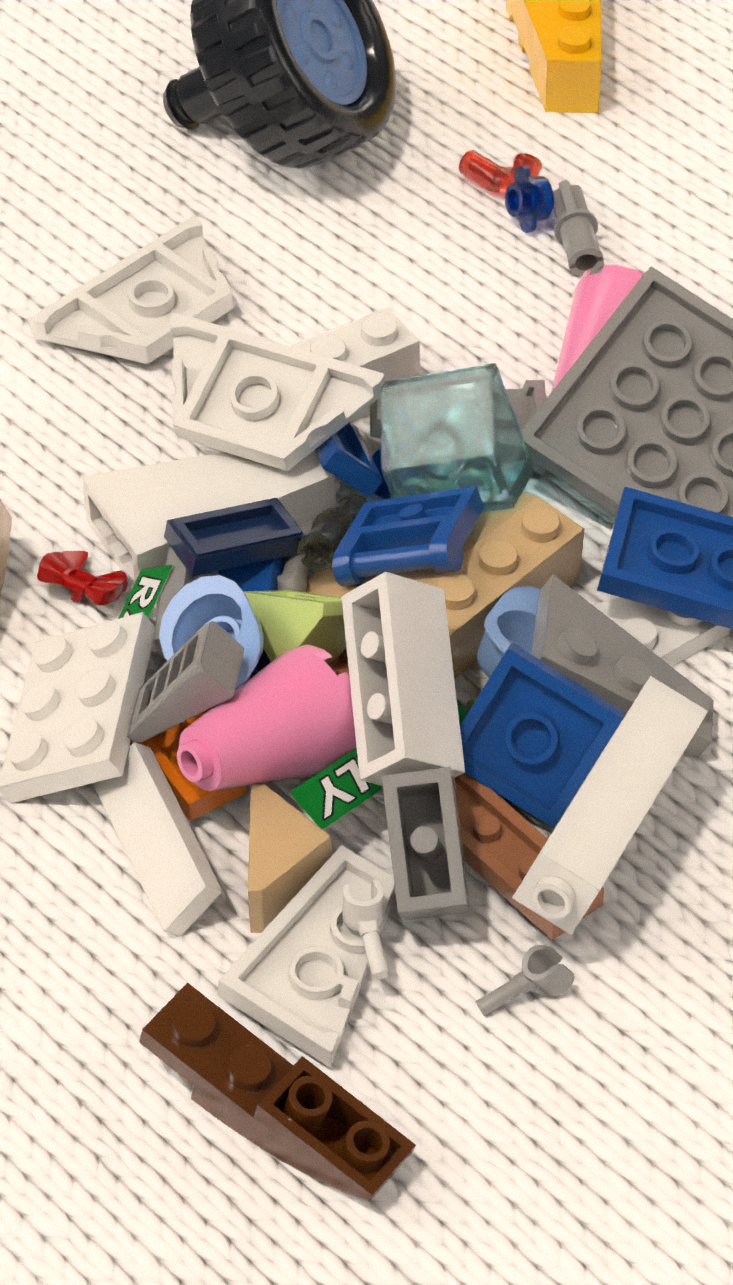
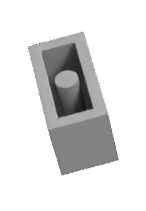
[382,767,471,920]

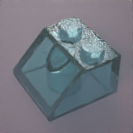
[381,363,535,512]

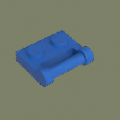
[332,486,484,586]

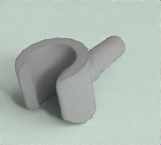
[475,945,575,1016]

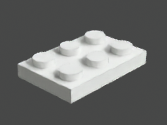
[0,612,155,803]

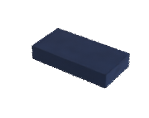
[164,497,306,576]

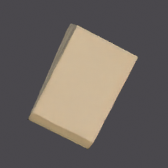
[248,784,332,933]

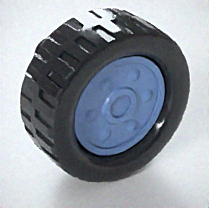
[163,0,396,169]

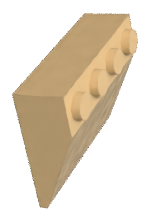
[305,476,585,679]

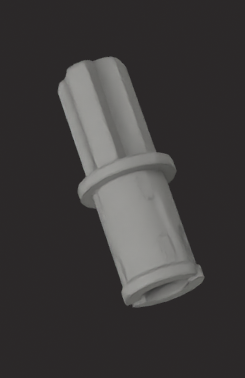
[550,180,604,276]

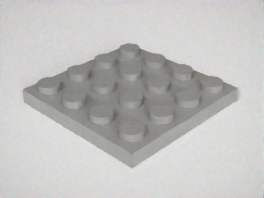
[514,266,733,517]

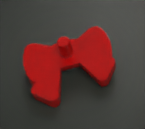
[37,550,128,605]

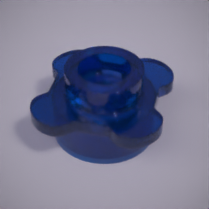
[505,166,554,233]

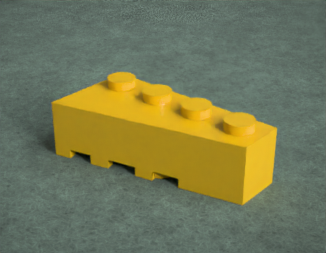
[506,0,601,113]

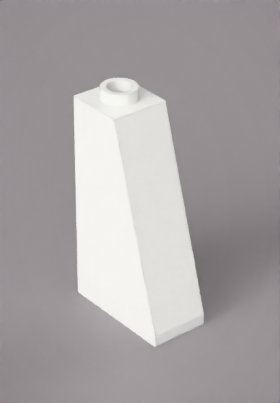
[82,450,340,586]
[512,676,708,935]

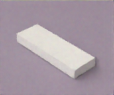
[94,742,223,936]

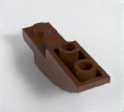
[139,982,416,1201]

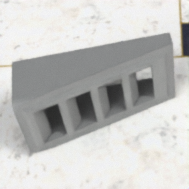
[127,621,244,743]

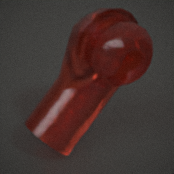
[458,150,542,193]

